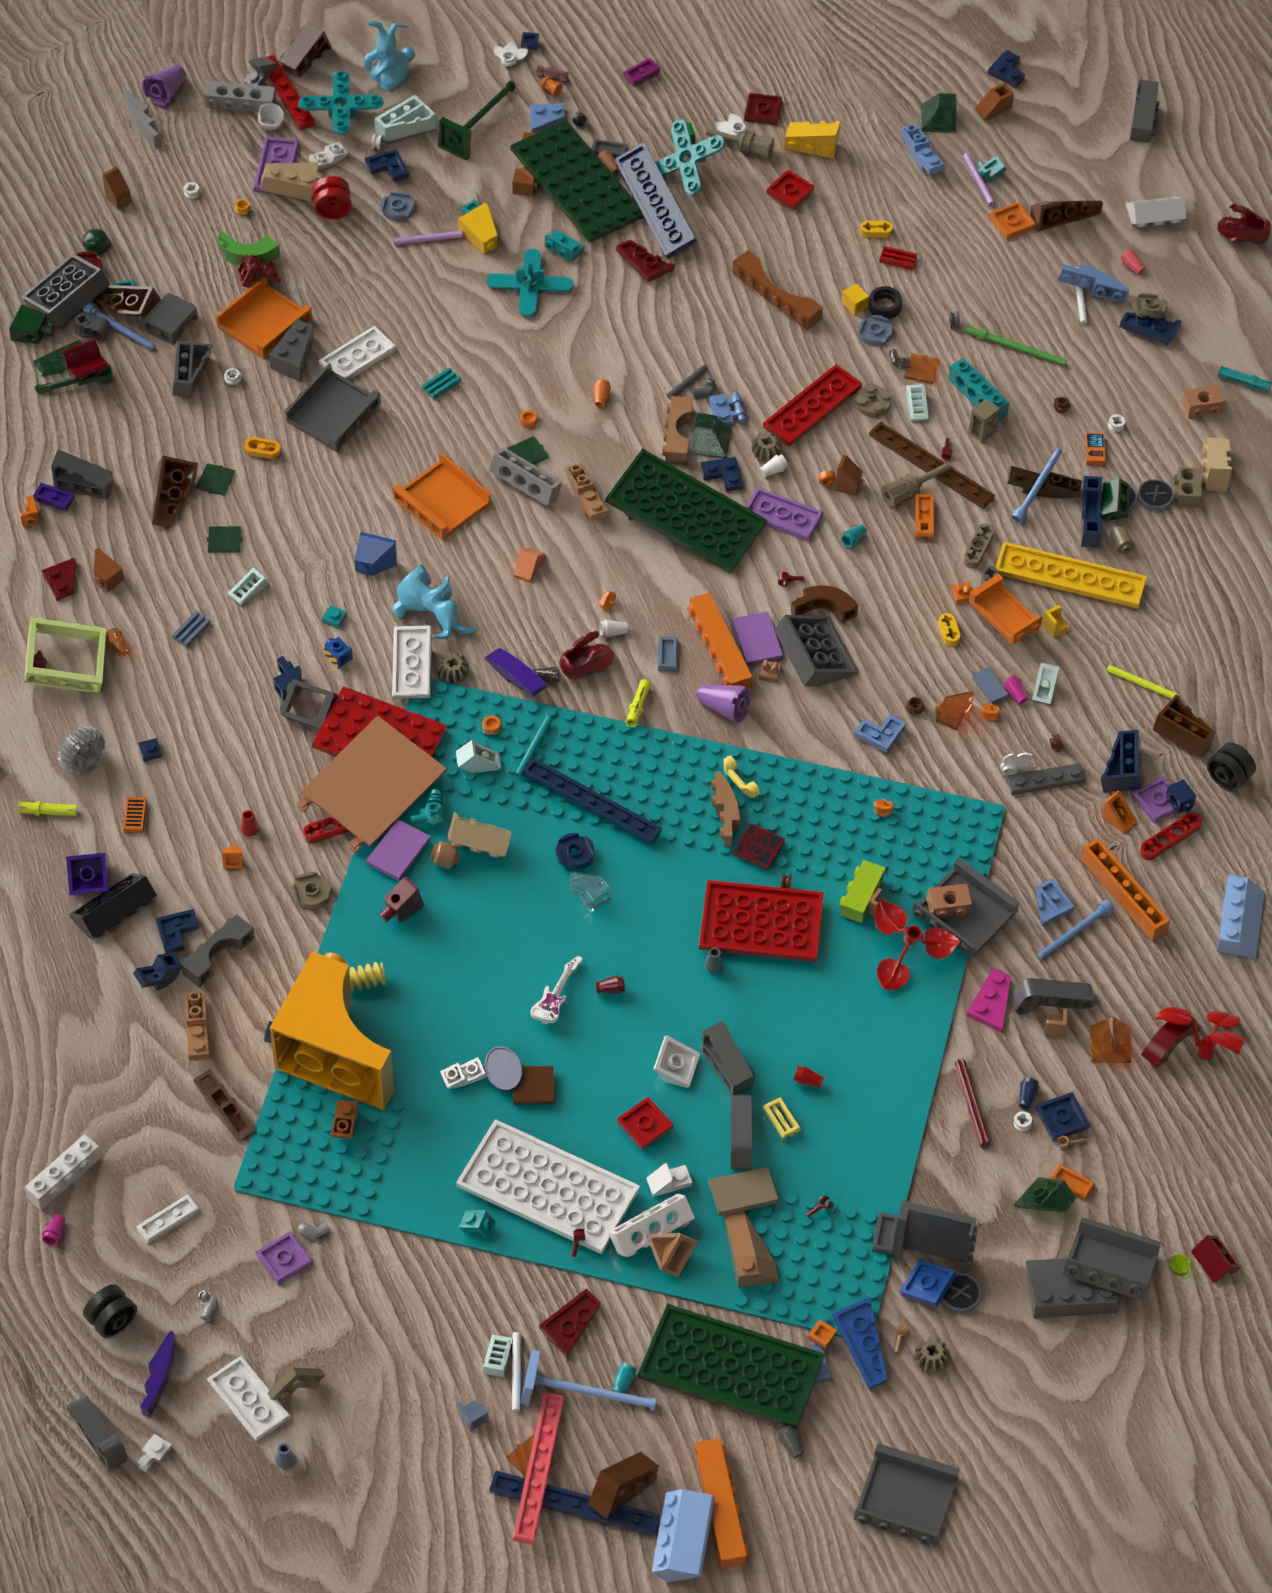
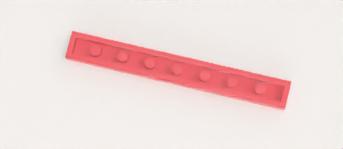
[513,1392,565,1545]

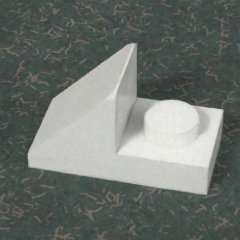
[647,1163,692,1197]

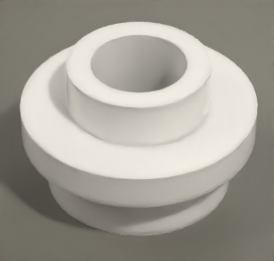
[224,368,242,385]

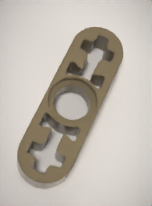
[963,523,994,568]

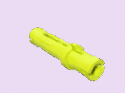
[625,679,651,727]
[18,801,78,817]

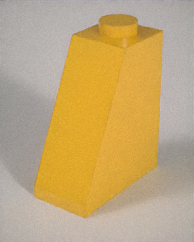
[458,203,498,254]

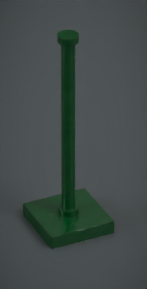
[438,81,516,160]

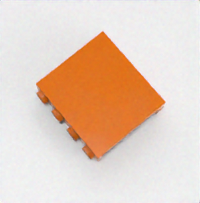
[216,277,312,360]
[393,453,491,540]

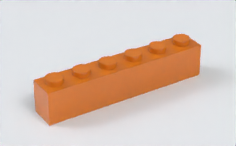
[687,592,752,688]
[1081,838,1170,941]
[695,1438,750,1569]

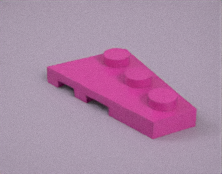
[966,968,1011,1033]

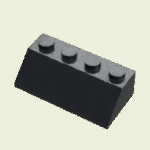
[69,873,157,938]

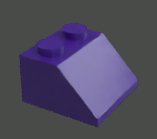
[66,852,110,896]

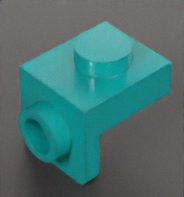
[977,155,1007,182]
[459,1210,495,1238]

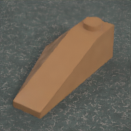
[724,1211,779,1288]

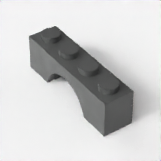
[182,914,255,988]

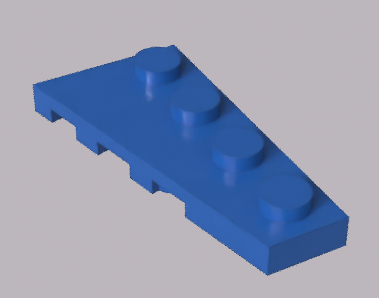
[832,1297,888,1390]

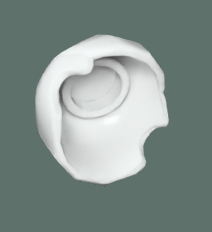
[258,103,284,130]

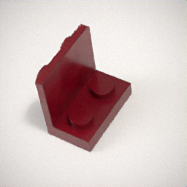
[236,254,282,288]
[61,338,109,379]

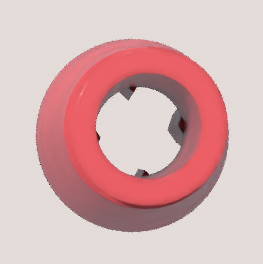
[1120,249,1146,275]

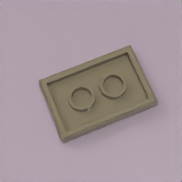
[708,1167,778,1216]

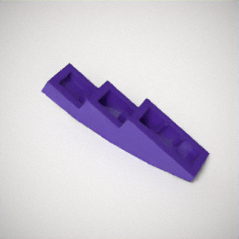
[485,648,547,697]
[140,1330,176,1418]

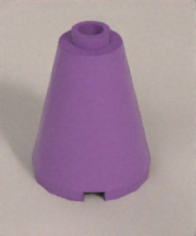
[142,65,187,106]
[696,684,751,723]

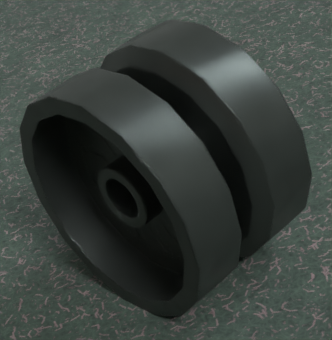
[1206,742,1256,791]
[83,1284,138,1338]

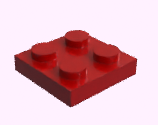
[766,170,815,210]
[617,1097,674,1150]

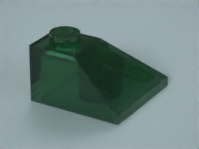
[921,93,956,133]
[691,413,732,459]
[1014,1177,1076,1212]

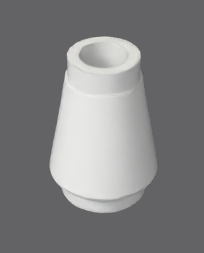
[760,455,788,477]
[599,619,628,638]

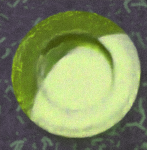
[1169,1254,1191,1276]

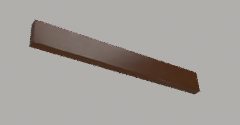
[869,421,995,509]

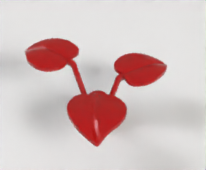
[874,900,960,991]
[1155,1007,1244,1060]

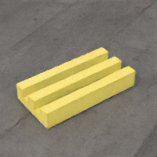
[763,1097,801,1140]

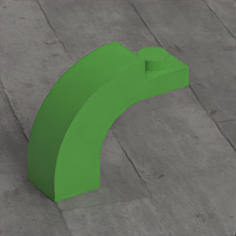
[218,232,280,266]

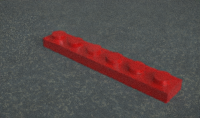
[266,54,315,131]

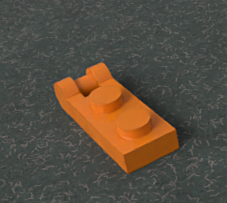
[915,494,934,539]

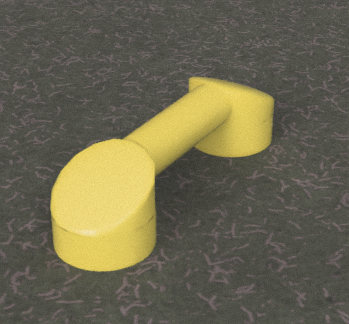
[723,756,760,798]

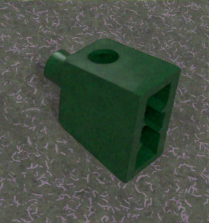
[9,305,55,344]

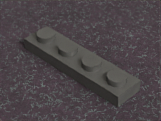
[1007,763,1086,795]

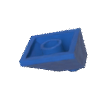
[355,532,397,575]

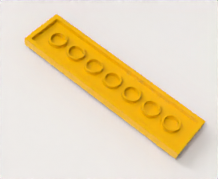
[995,541,1147,609]

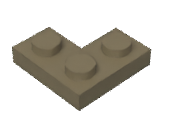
[268,1368,325,1401]

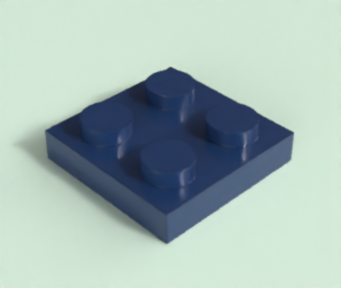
[1035,1092,1090,1142]

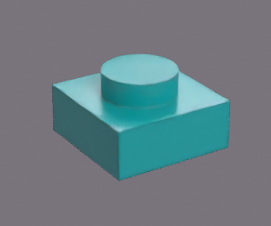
[322,605,347,629]

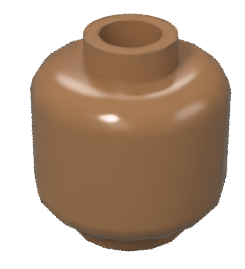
[430,841,460,869]

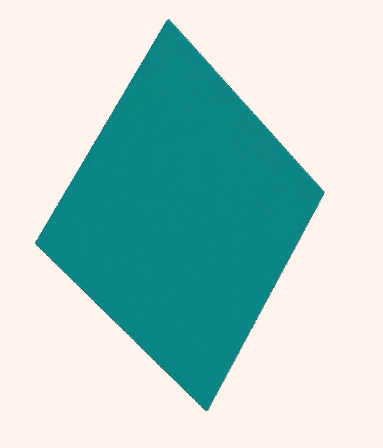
[233,679,1005,1337]

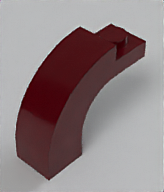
[1141,1016,1201,1067]

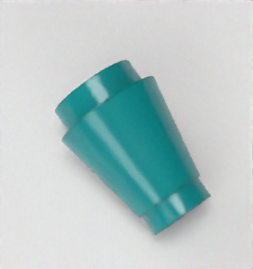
[841,524,867,548]
[612,1363,637,1393]

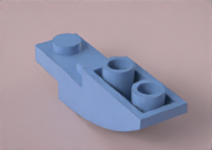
[900,124,945,175]
[1058,264,1129,303]

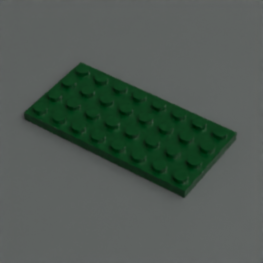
[510,120,644,243]
[605,448,767,574]
[637,1304,825,1429]

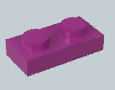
[623,58,660,86]

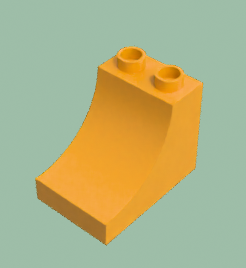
[270,951,394,1110]

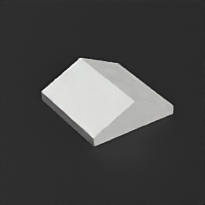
[653,1035,700,1088]

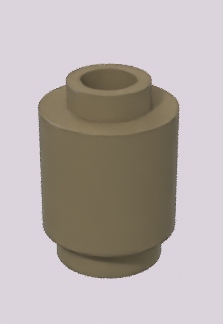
[1110,526,1134,554]

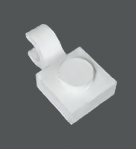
[138,1434,172,1473]

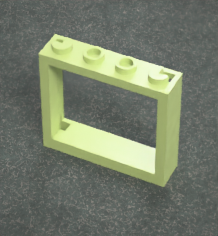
[24,617,106,694]

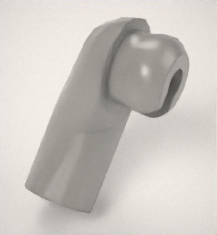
[298,1223,330,1240]
[198,1290,217,1322]

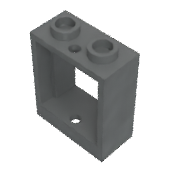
[280,679,338,729]

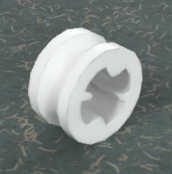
[371,134,383,150]
[184,182,200,199]
[1108,414,1125,432]
[1014,1111,1032,1132]

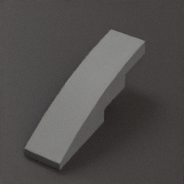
[124,90,160,148]

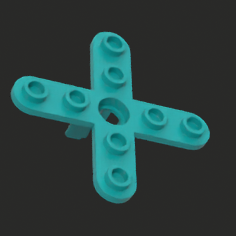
[298,71,384,135]
[655,119,725,195]
[486,249,574,317]

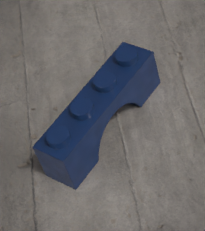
[1081,476,1102,548]

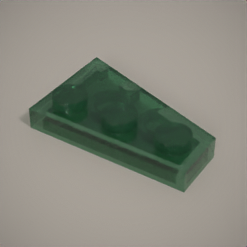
[33,339,82,377]

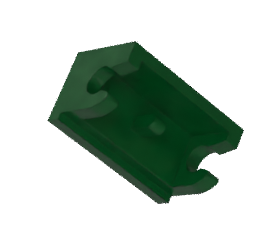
[1101,478,1130,520]

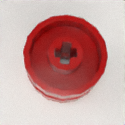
[312,176,352,220]

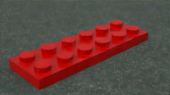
[763,364,862,446]

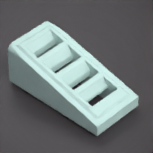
[906,384,929,422]
[228,568,269,605]
[483,1334,513,1377]

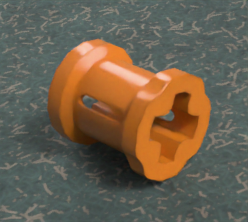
[540,76,563,97]

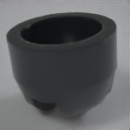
[573,111,587,126]

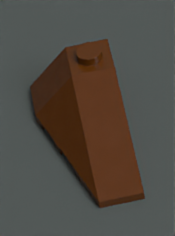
[1030,200,1103,232]
[92,285,161,316]
[151,455,198,528]

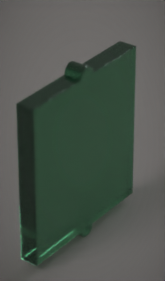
[507,436,549,465]
[196,463,235,496]
[206,526,243,553]

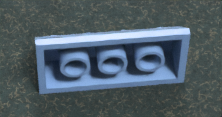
[1217,875,1265,959]
[652,1489,715,1582]

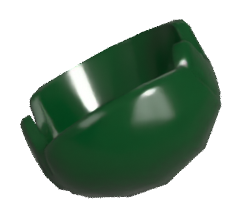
[82,229,110,255]

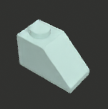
[456,740,501,773]

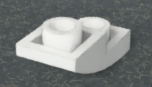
[309,142,348,171]
[440,1057,487,1089]

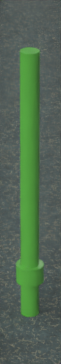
[965,325,1067,366]

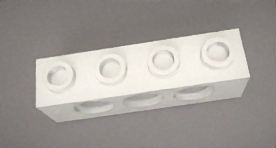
[25,1134,101,1211]
[608,1194,695,1257]

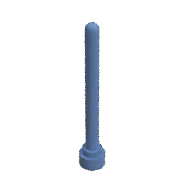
[83,303,155,350]
[1011,448,1062,524]
[1038,900,1115,959]

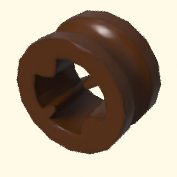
[781,873,792,889]

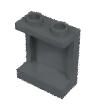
[143,293,198,345]

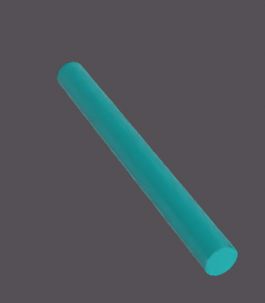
[515,716,553,778]

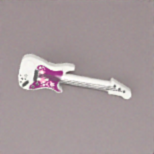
[530,957,582,1024]

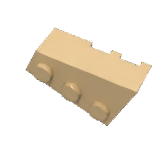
[260,162,318,201]
[1202,437,1232,492]
[448,812,512,858]

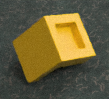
[841,284,869,315]
[1043,605,1069,638]

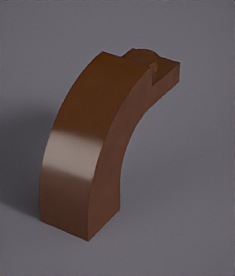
[791,585,858,624]

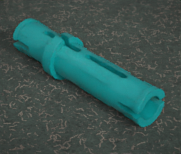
[1218,366,1272,393]

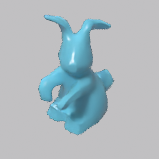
[364,20,416,91]
[393,564,477,639]

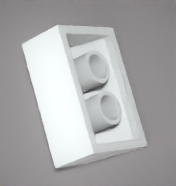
[1126,197,1186,227]

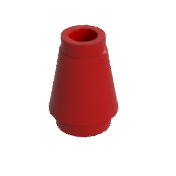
[240,810,259,836]
[793,1065,824,1088]

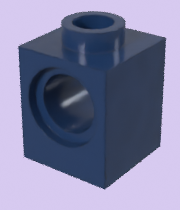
[1166,779,1196,814]

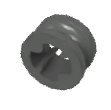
[949,311,960,327]

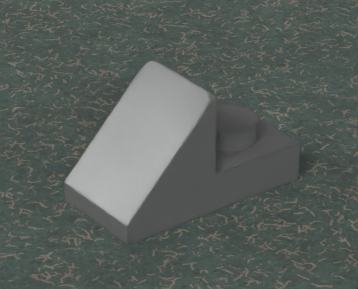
[243,57,277,86]

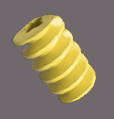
[349,962,386,993]

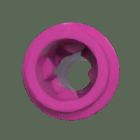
[1003,675,1028,704]
[42,1214,66,1246]

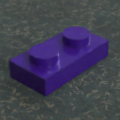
[33,483,74,511]

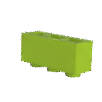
[839,860,885,923]

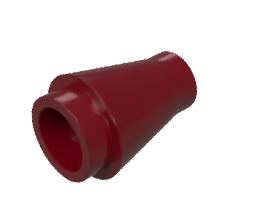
[596,975,625,994]

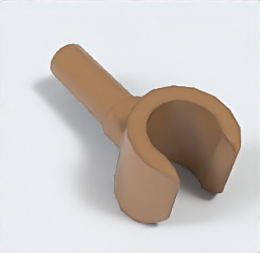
[1057,1136,1086,1151]
[894,1324,909,1353]

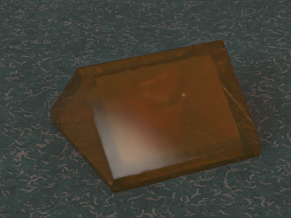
[1090,1016,1132,1063]

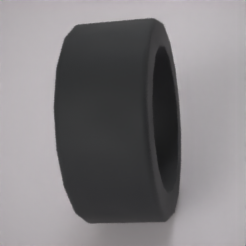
[868,286,902,320]

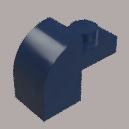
[273,656,303,701]
[133,952,183,990]

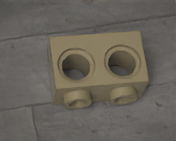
[968,399,999,443]
[1174,467,1201,508]

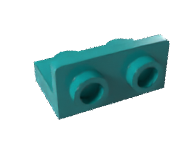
[544,230,585,262]

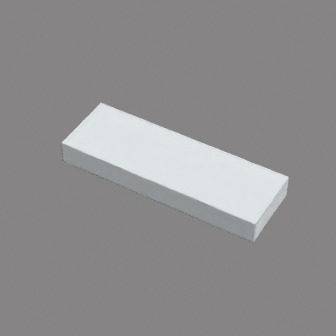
[136,1194,200,1244]

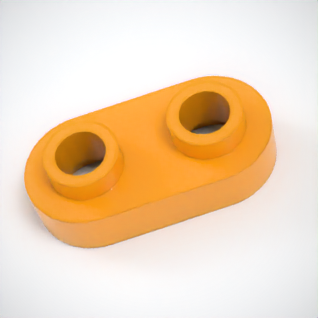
[245,437,281,459]

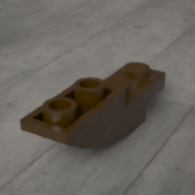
[1007,466,1082,498]

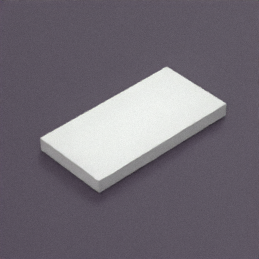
[319,326,397,380]
[392,626,432,699]
[207,1355,291,1443]

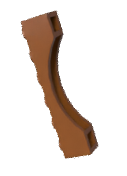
[733,250,823,330]

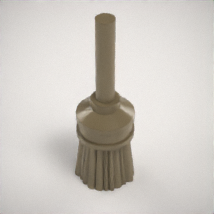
[706,129,775,160]
[881,464,949,507]

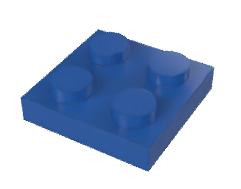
[900,1259,957,1308]

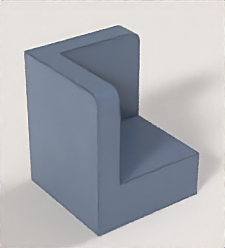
[457,1401,489,1432]

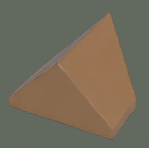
[646,1233,698,1277]

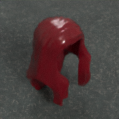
[1217,204,1272,244]
[559,631,614,679]

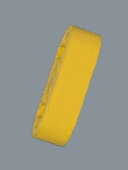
[860,221,893,238]
[938,613,960,647]

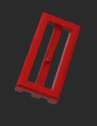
[879,246,918,270]

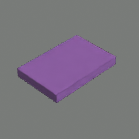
[732,611,783,666]
[366,820,431,881]

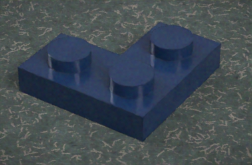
[987,50,1025,88]
[365,149,409,182]
[700,457,743,492]
[156,909,199,953]

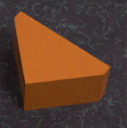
[514,547,545,582]
[1102,791,1137,833]

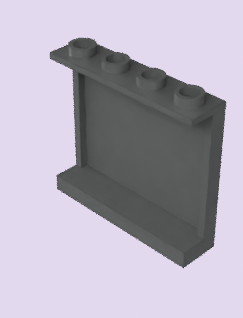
[285,363,381,452]
[913,858,1019,958]
[893,1201,979,1274]
[1062,1217,1161,1300]
[854,1443,959,1545]

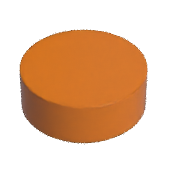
[520,410,538,428]
[818,470,837,486]
[482,716,501,735]

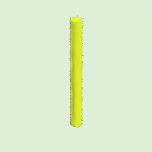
[1107,665,1178,699]

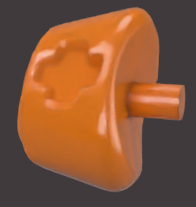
[598,591,616,611]
[981,704,1001,721]
[874,799,894,817]

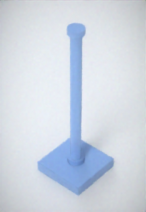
[520,1350,656,1411]

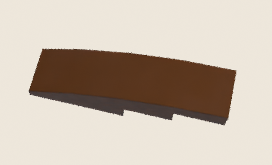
[193,1069,255,1142]

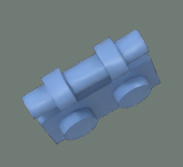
[709,391,746,428]

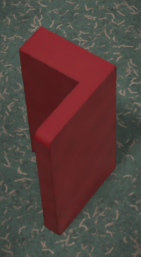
[1191,1235,1241,1282]

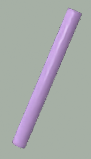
[963,153,995,206]
[393,231,463,245]

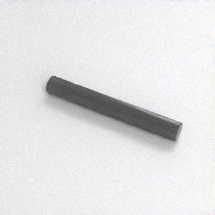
[667,364,708,400]

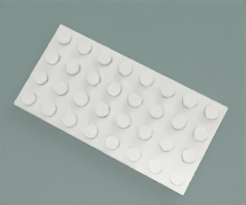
[456,1119,640,1254]

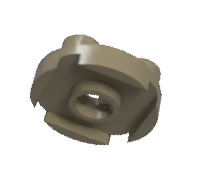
[1132,293,1168,319]
[855,383,891,417]
[291,872,331,910]

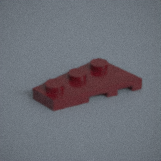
[616,240,675,282]
[539,1288,600,1357]

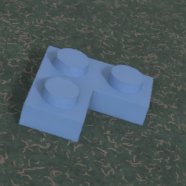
[854,715,906,753]

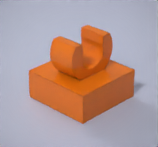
[951,582,972,604]
[222,845,243,869]
[808,1319,837,1349]

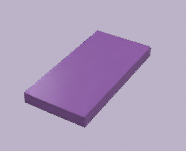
[253,137,299,194]
[746,487,823,542]

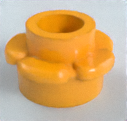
[234,199,251,215]

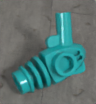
[411,790,444,826]

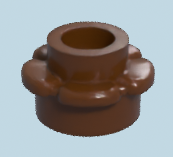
[1053,397,1071,413]
[906,697,925,715]
[1049,734,1064,752]

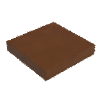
[513,1066,554,1105]

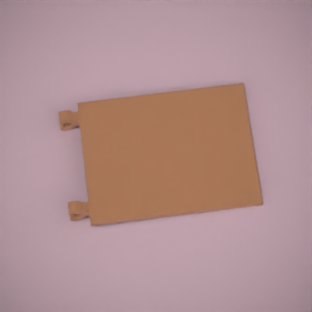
[297,716,447,853]

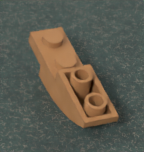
[565,463,608,521]
[711,772,740,847]
[185,991,209,1061]

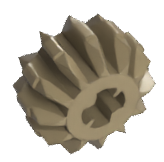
[751,431,782,462]
[437,652,469,684]
[914,1336,950,1373]

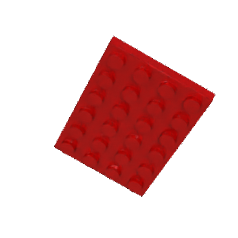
[312,686,447,758]
[699,880,824,962]

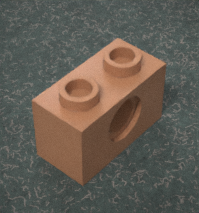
[1182,385,1224,418]
[926,884,972,919]

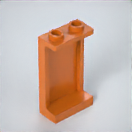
[969,573,1042,646]

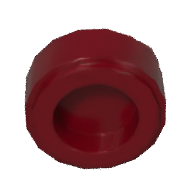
[33,650,47,669]

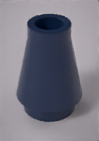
[1019,1078,1040,1109]

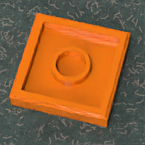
[989,201,1037,240]

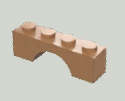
[662,396,693,465]

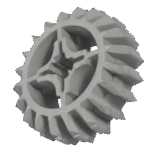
[57,725,105,775]

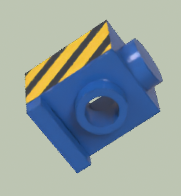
[324,637,353,669]

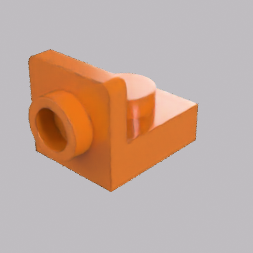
[20,495,41,527]

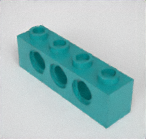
[948,358,1009,421]

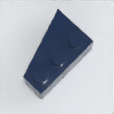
[1100,730,1142,792]

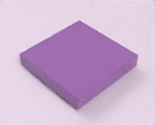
[1132,776,1176,823]
[255,1231,313,1285]

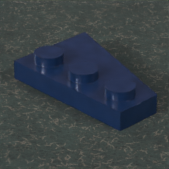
[1119,312,1182,345]

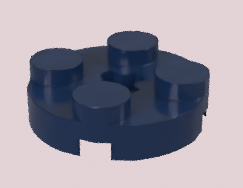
[555,833,594,871]

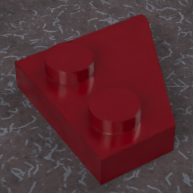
[41,558,76,601]

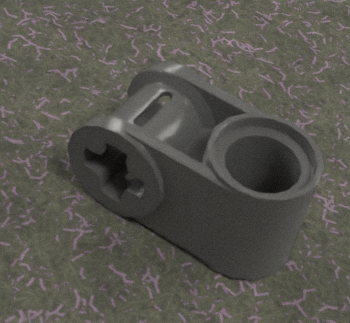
[75,313,110,341]

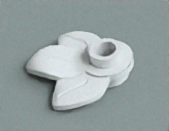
[494,41,528,66]
[715,113,747,136]
[1000,753,1036,776]

